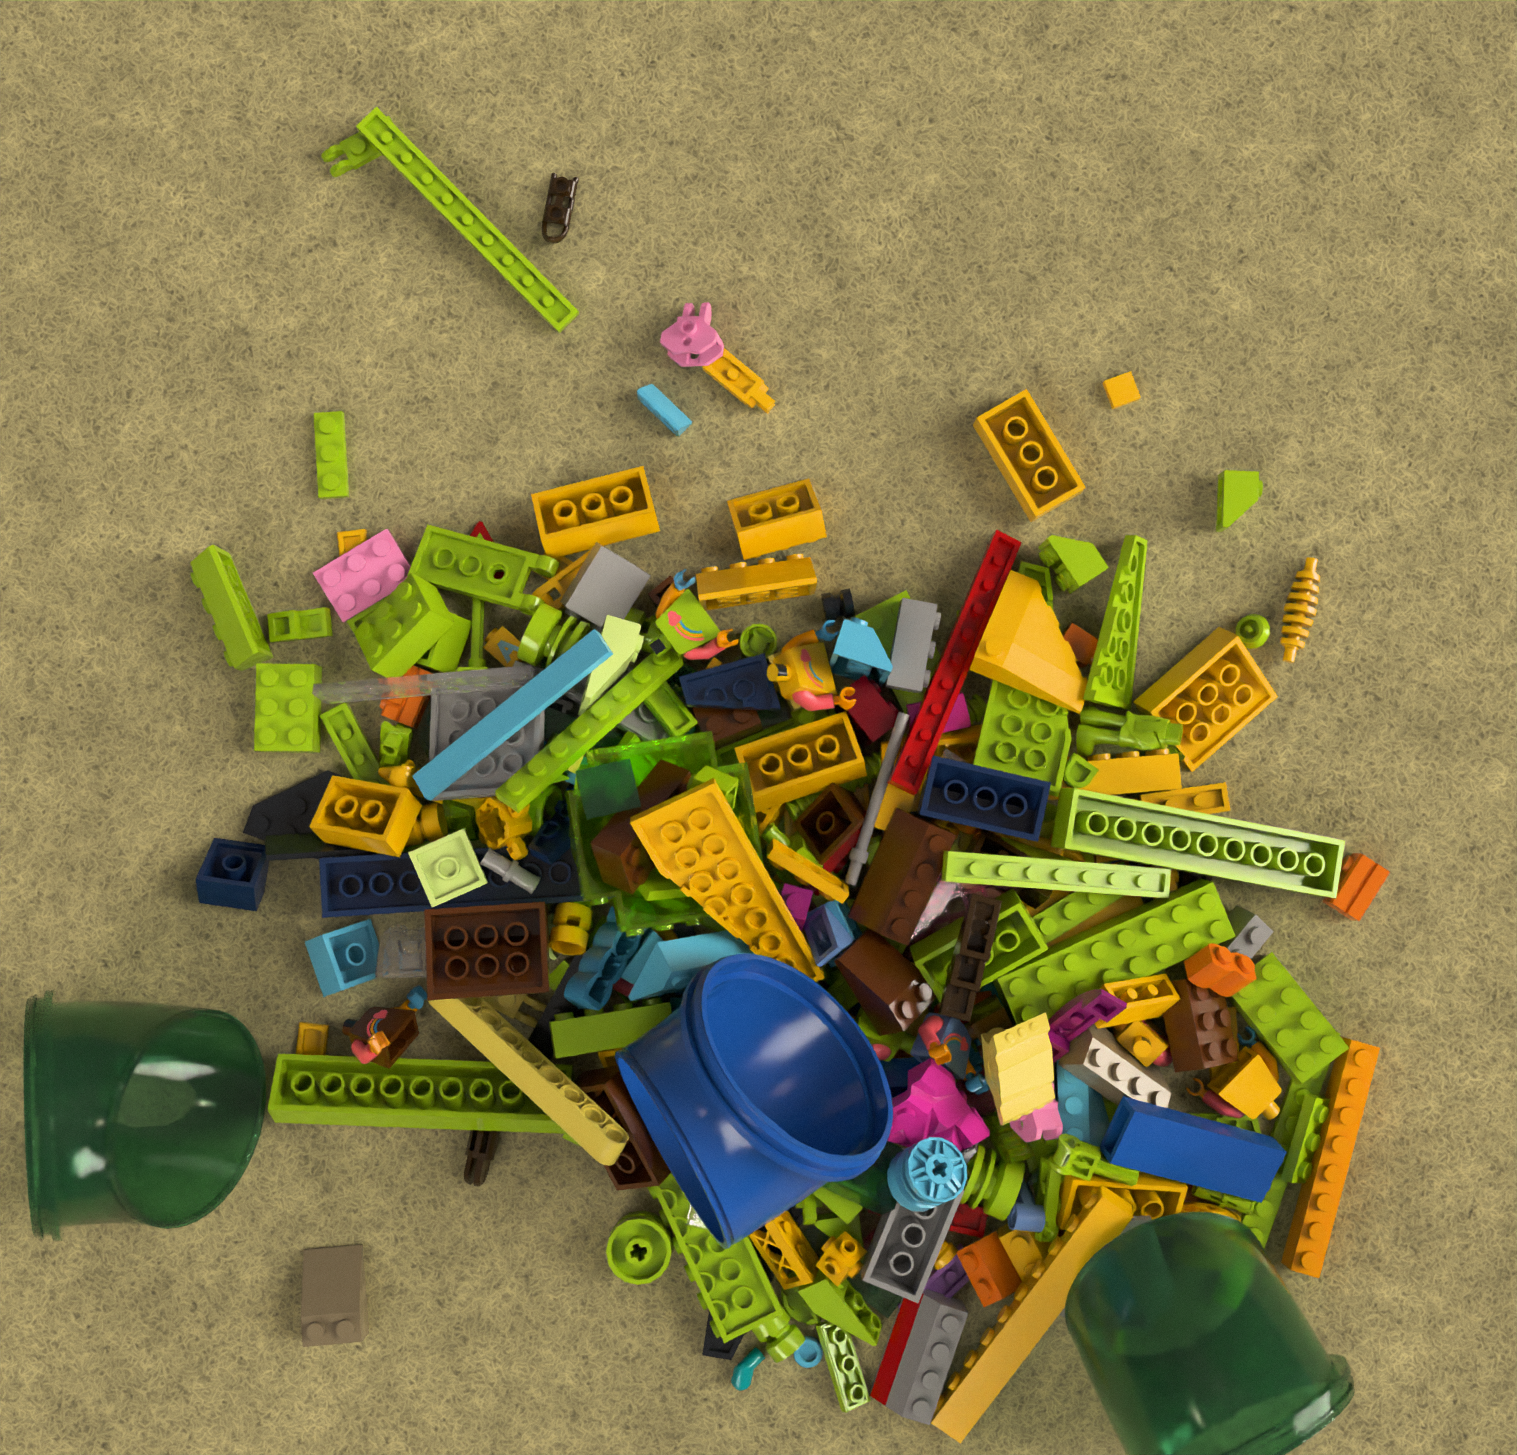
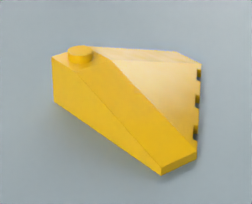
[969,570,1088,714]

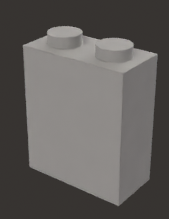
[560,542,651,633]

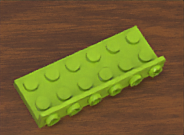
[647,1173,784,1343]

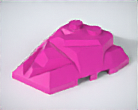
[888,1058,990,1152]

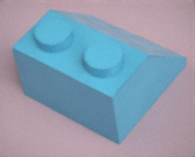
[305,919,389,997]

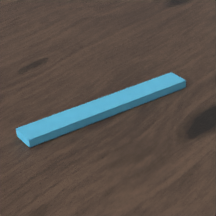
[412,629,613,801]

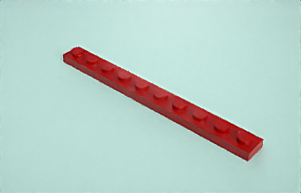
[887,530,1022,796]

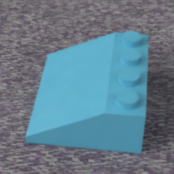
[628,930,754,1001]

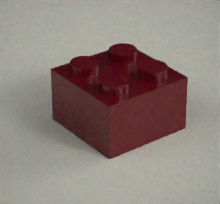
[834,675,898,750]

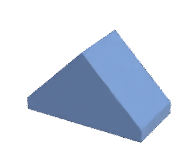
[804,905,854,967]

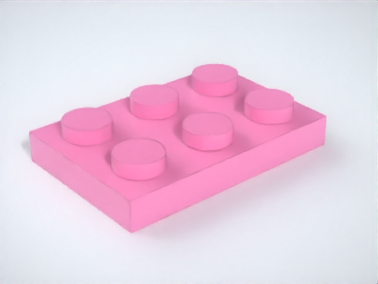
[313,529,411,623]

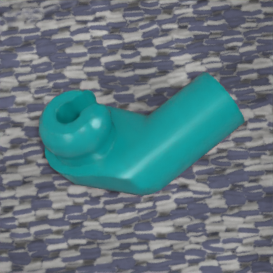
[731,1347,765,1391]

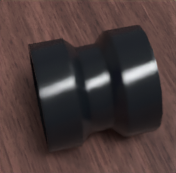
[821,588,855,621]

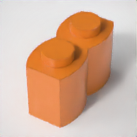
[1184,943,1257,997]

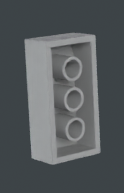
[860,1171,965,1303]

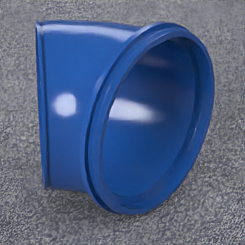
[615,953,893,1249]

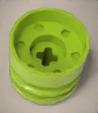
[517,603,590,667]
[959,1144,1025,1221]

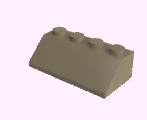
[1058,1023,1172,1108]

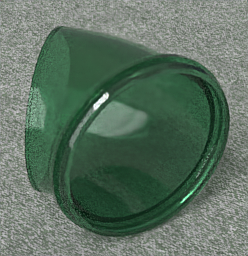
[23,990,266,1242]
[1065,1212,1355,1455]

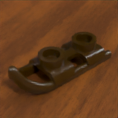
[541,173,579,243]

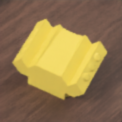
[981,1012,1055,1126]

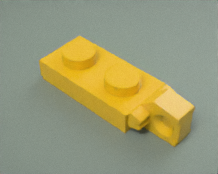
[702,348,775,414]

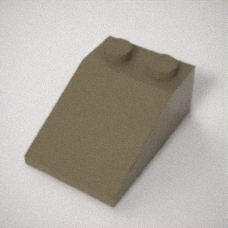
[300,1244,369,1347]

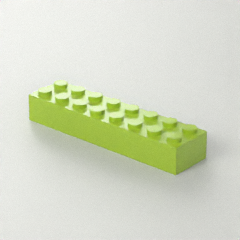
[993,879,1236,1026]

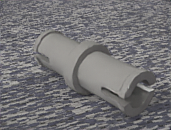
[480,848,541,894]

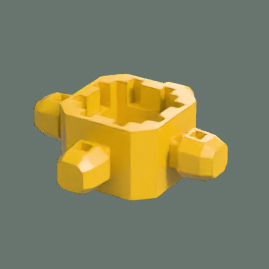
[475,796,532,861]

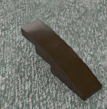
[938,894,1002,1022]

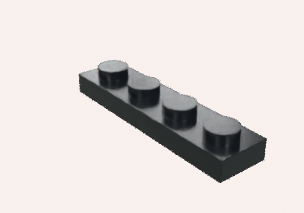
[528,947,590,1060]

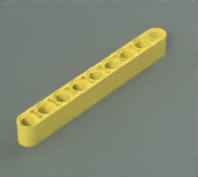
[427,997,629,1166]

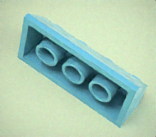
[829,617,893,689]

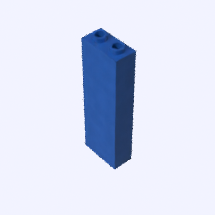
[1099,1096,1287,1203]

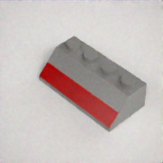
[869,1289,968,1425]

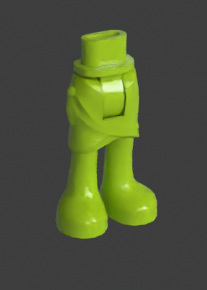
[1076,706,1183,757]

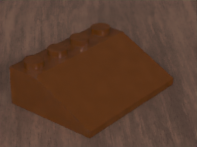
[424,902,549,1001]

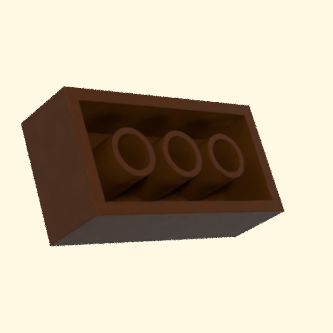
[590,760,691,895]
[573,1065,671,1191]

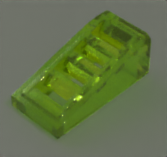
[984,1112,1035,1165]

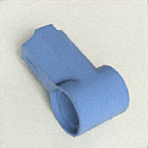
[1007,1178,1045,1232]

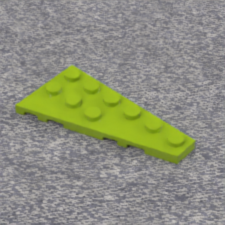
[1083,535,1148,711]

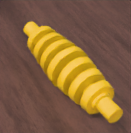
[1280,557,1320,663]

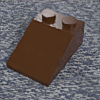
[834,928,936,1036]

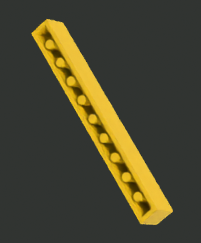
[931,1184,1133,1444]

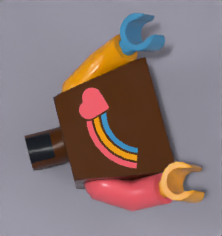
[342,985,427,1069]

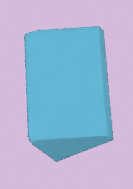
[637,384,692,436]

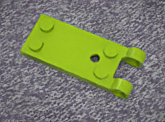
[407,524,560,617]

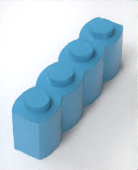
[564,898,655,1010]

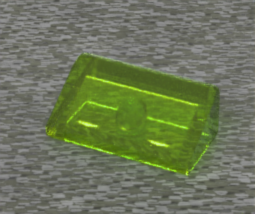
[443,800,480,841]

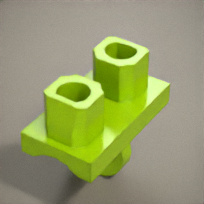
[379,721,413,768]

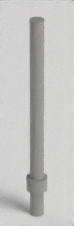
[844,712,910,886]

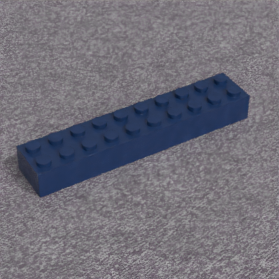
[319,841,621,918]

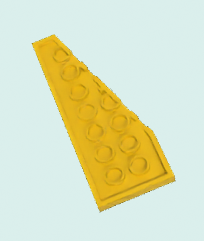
[630,778,825,982]

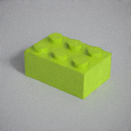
[354,573,455,682]
[254,663,322,753]

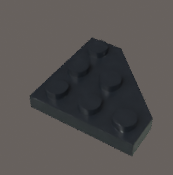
[243,770,351,860]

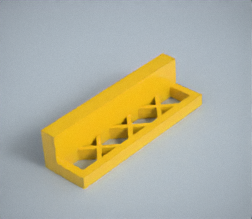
[748,1210,820,1290]

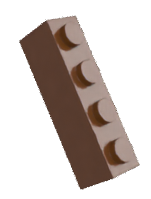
[847,807,957,946]

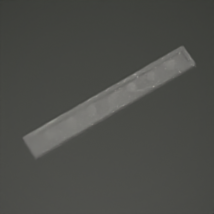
[312,665,539,704]

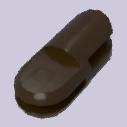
[464,1130,500,1186]

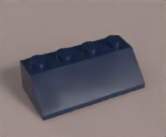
[916,755,1051,842]

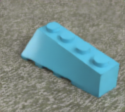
[1054,1059,1110,1151]

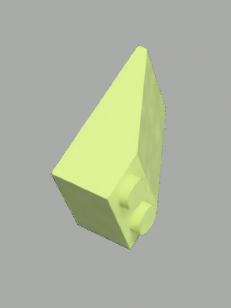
[578,615,644,716]

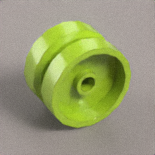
[606,1210,673,1285]

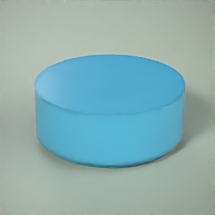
[793,1336,823,1368]

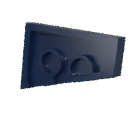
[528,783,613,865]

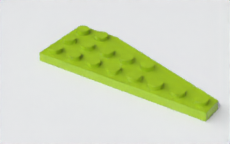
[973,561,1072,797]

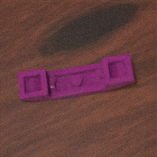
[1048,989,1127,1063]

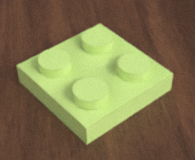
[408,828,488,907]

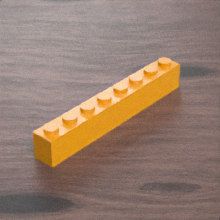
[1281,1036,1380,1278]

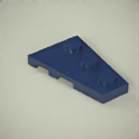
[679,653,781,711]

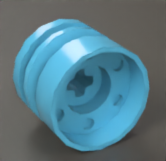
[887,1137,967,1212]

